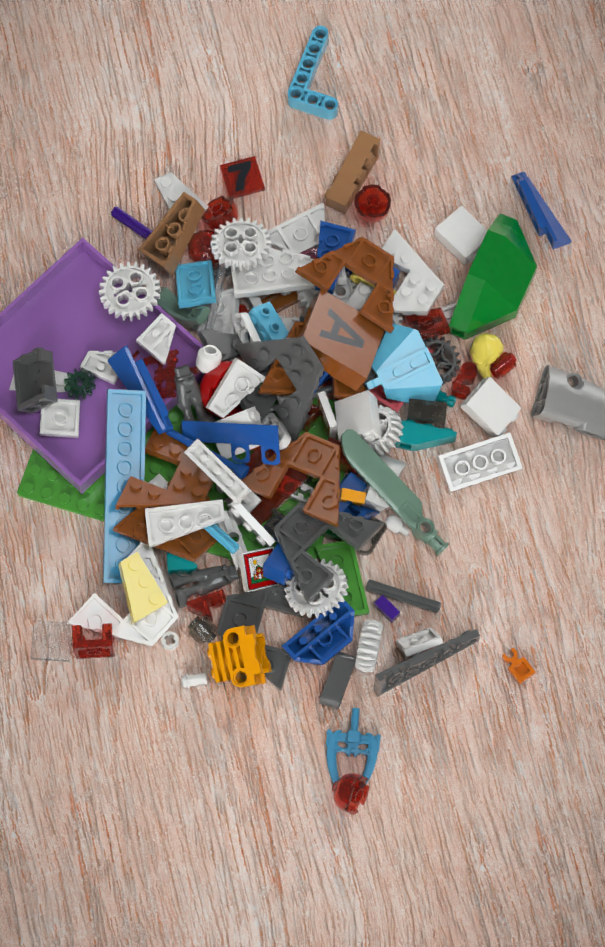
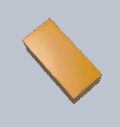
[339,488,366,506]

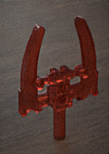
[143,349,200,399]

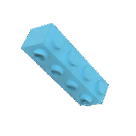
[248,301,289,341]

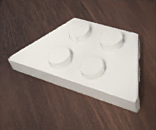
[268,203,325,254]

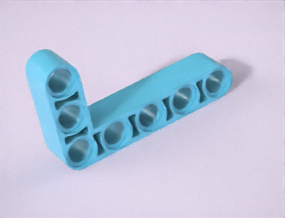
[288,26,338,120]

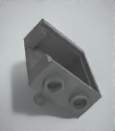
[13,347,58,414]

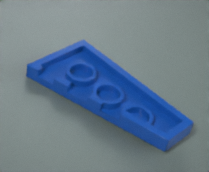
[315,220,356,294]

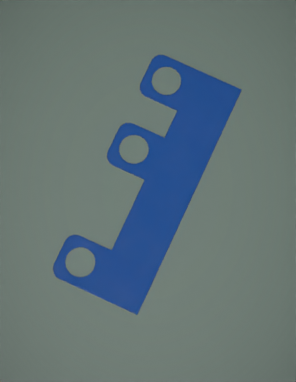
[182,421,280,465]

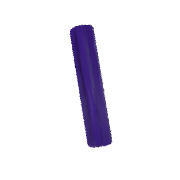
[111,206,152,240]

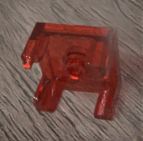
[72,623,115,659]

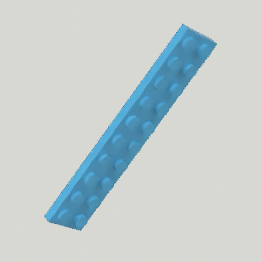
[103,389,146,584]

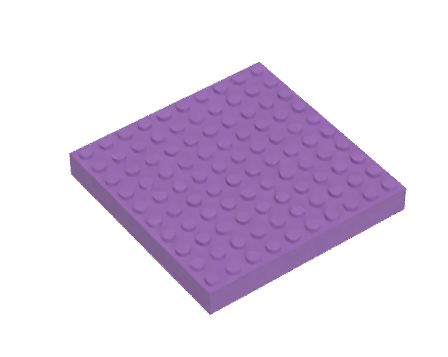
[0,238,205,494]

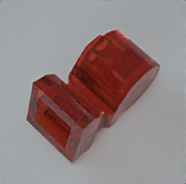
[451,362,477,400]

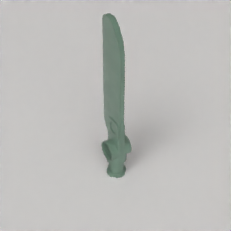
[341,429,449,556]

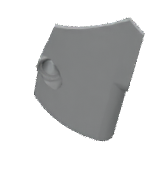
[531,365,605,440]

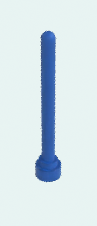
[166,429,250,480]

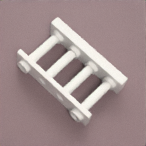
[184,438,262,513]

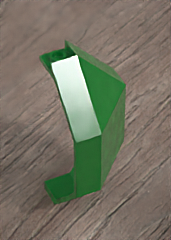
[448,213,537,340]

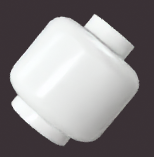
[196,345,222,373]

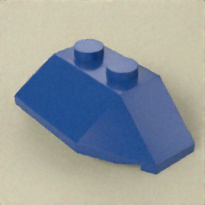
[282,601,355,665]

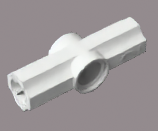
[218,510,247,570]

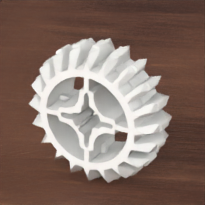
[367,405,404,456]
[355,619,383,673]

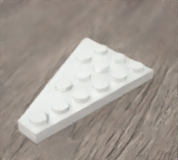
[230,247,347,299]

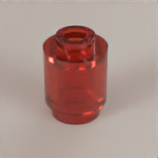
[490,352,517,379]

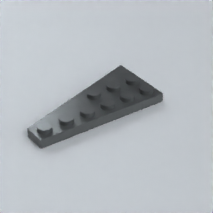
[374,629,480,697]

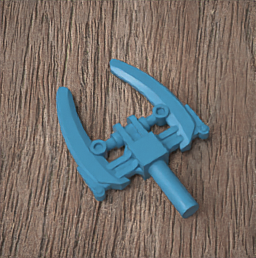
[326,708,381,787]

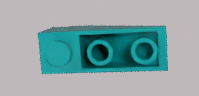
[396,420,457,451]

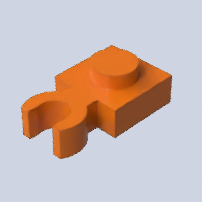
[502,648,536,685]

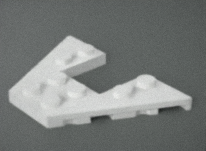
[346,229,444,316]
[67,542,178,647]

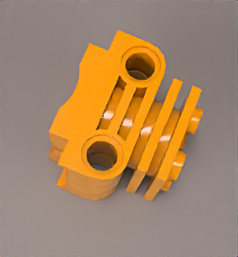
[207,625,272,687]

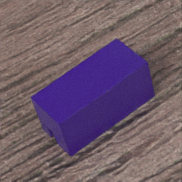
[374,595,400,623]

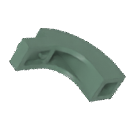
[156,287,211,330]

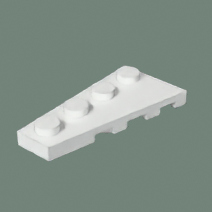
[145,499,225,548]

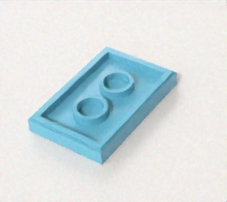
[175,259,217,309]

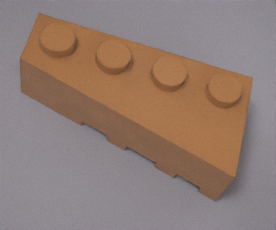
[324,130,380,214]
[138,192,205,276]

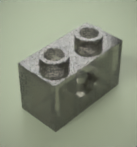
[407,399,447,428]

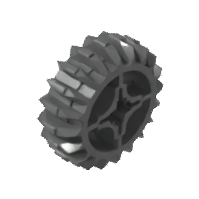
[422,335,461,385]

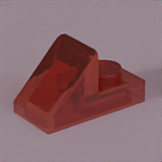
[186,589,226,622]

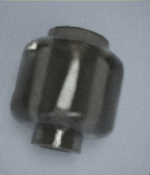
[188,616,217,645]

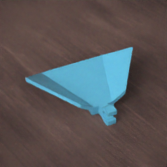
[364,323,443,408]

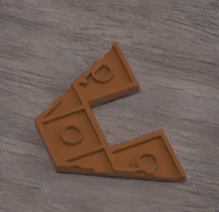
[295,236,394,334]
[258,321,366,399]
[115,428,214,510]
[241,432,341,527]
[113,479,218,562]

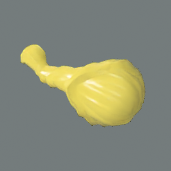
[469,333,504,379]

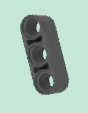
[319,652,356,710]

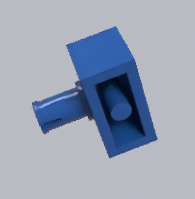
[263,542,294,586]

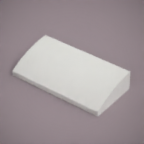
[436,433,523,492]

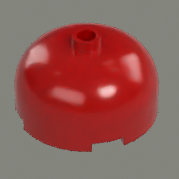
[200,361,243,419]

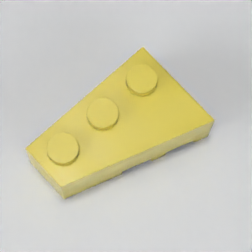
[118,552,168,625]

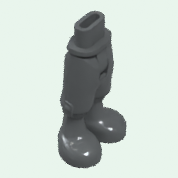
[174,364,215,431]
[169,564,239,608]

